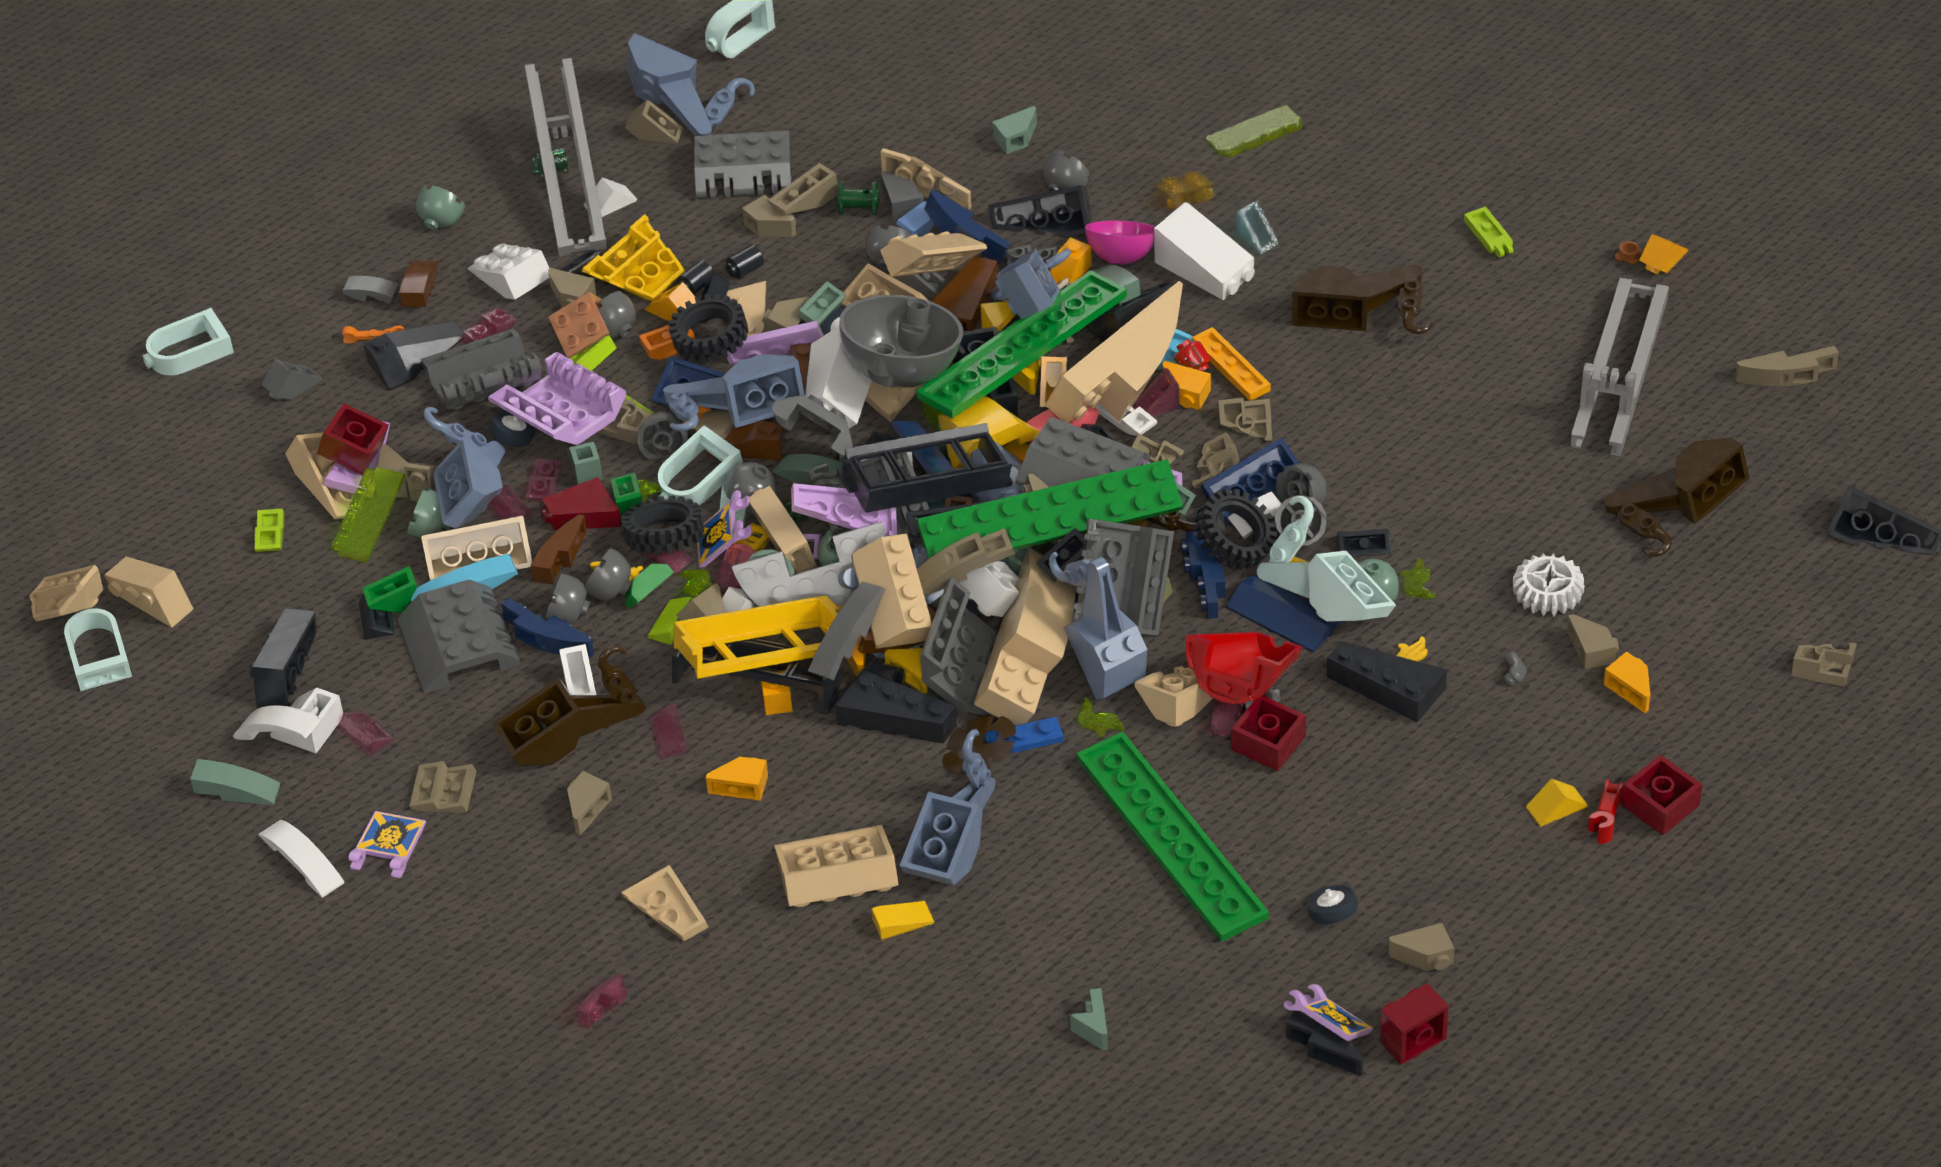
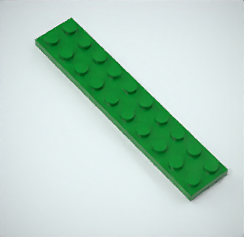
[916,270,1127,418]
[917,459,1183,559]
[1076,731,1269,942]

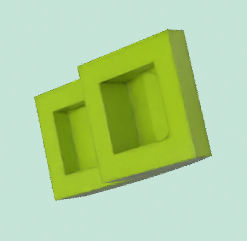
[255,509,284,552]

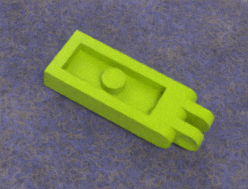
[1464,207,1513,258]

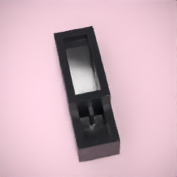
[1286,1010,1363,1076]

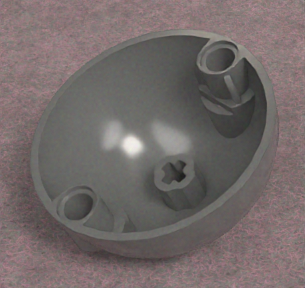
[839,295,963,388]

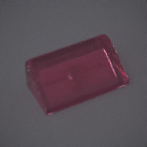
[487,485,533,520]
[714,544,757,595]
[650,703,687,759]
[338,710,395,757]

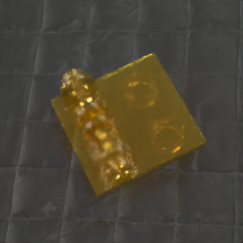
[1155,171,1215,210]

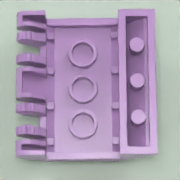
[488,352,626,445]

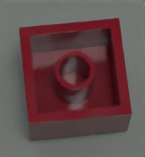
[317,403,389,475]
[1231,695,1306,771]
[1621,754,1703,835]
[1380,983,1449,1065]

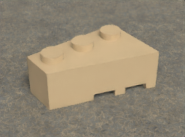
[104,556,193,628]

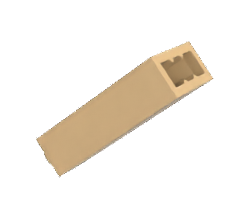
[749,486,816,574]

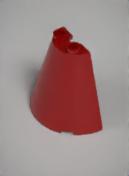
[1185,632,1303,704]

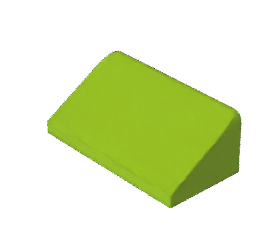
[569,335,616,371]
[647,597,692,645]

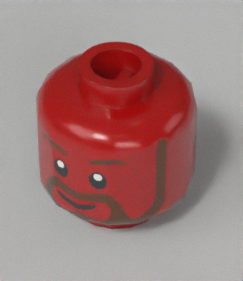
[1174,339,1211,371]

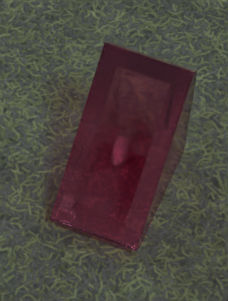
[1134,368,1179,417]

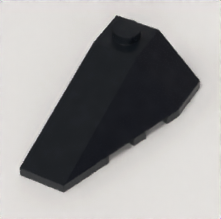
[1826,485,1941,555]

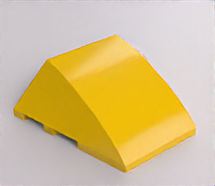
[582,214,685,301]
[938,396,1040,469]

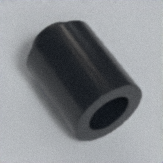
[725,244,764,279]
[677,260,715,295]
[864,660,905,685]

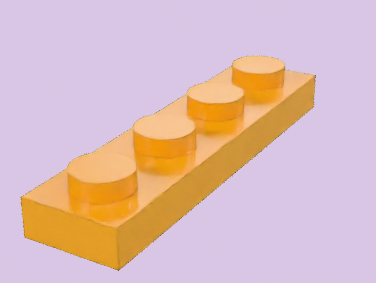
[1192,327,1271,401]

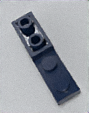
[924,189,1011,264]
[1181,531,1225,619]
[501,598,594,658]

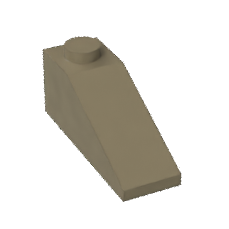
[768,163,838,214]

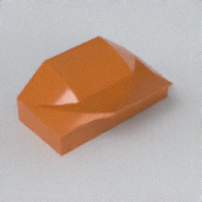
[639,325,695,360]

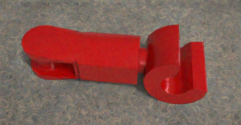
[1588,779,1624,844]

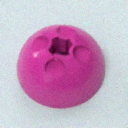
[1085,220,1155,264]

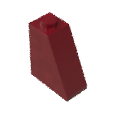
[540,477,621,531]

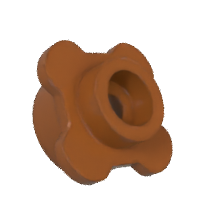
[1615,241,1643,264]

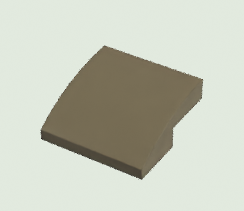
[409,761,476,813]

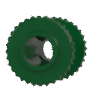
[837,181,879,215]

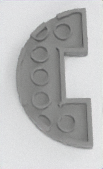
[732,521,886,607]

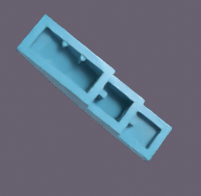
[411,554,518,601]

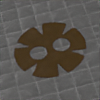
[942,715,1016,775]

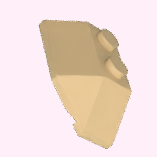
[29,565,103,621]

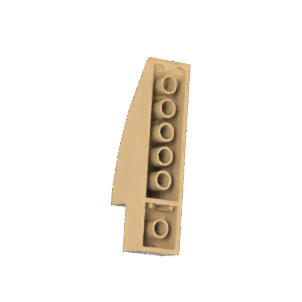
[1045,281,1183,423]
[974,548,1075,726]

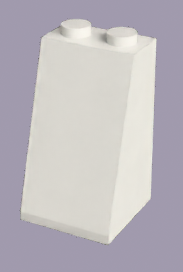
[1154,202,1255,300]
[805,327,872,429]

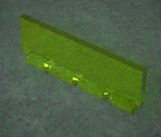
[1205,104,1302,158]
[331,466,405,563]

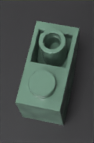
[992,106,1037,154]
[566,442,603,484]

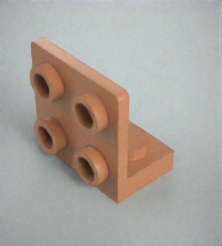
[549,292,609,358]

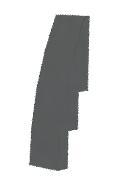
[808,581,885,681]

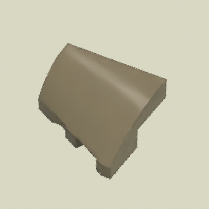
[1791,643,1857,687]

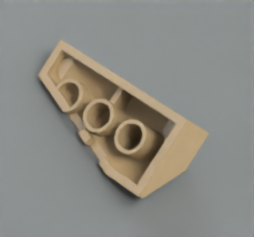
[881,148,971,210]
[285,432,358,519]
[1135,666,1213,726]

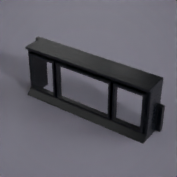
[837,423,1013,513]
[672,638,844,715]

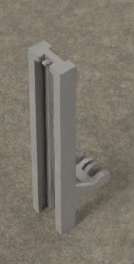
[525,58,607,256]
[1570,278,1669,456]

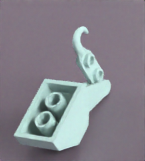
[1257,496,1396,621]

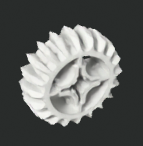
[1513,553,1584,616]

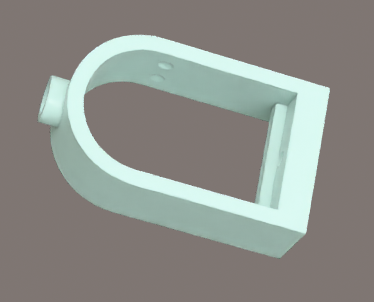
[705,0,775,58]
[142,308,234,375]
[658,426,743,505]
[64,609,132,691]

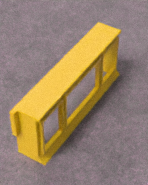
[674,595,839,679]

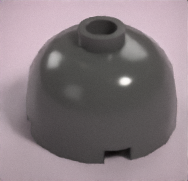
[1043,150,1091,192]
[866,225,912,270]
[598,291,636,339]
[637,411,688,461]
[724,462,776,513]
[1276,463,1327,505]
[1274,495,1327,547]
[585,548,632,601]
[545,573,590,624]

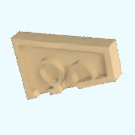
[727,281,766,336]
[865,381,925,422]
[621,865,708,941]

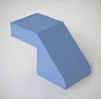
[896,201,934,237]

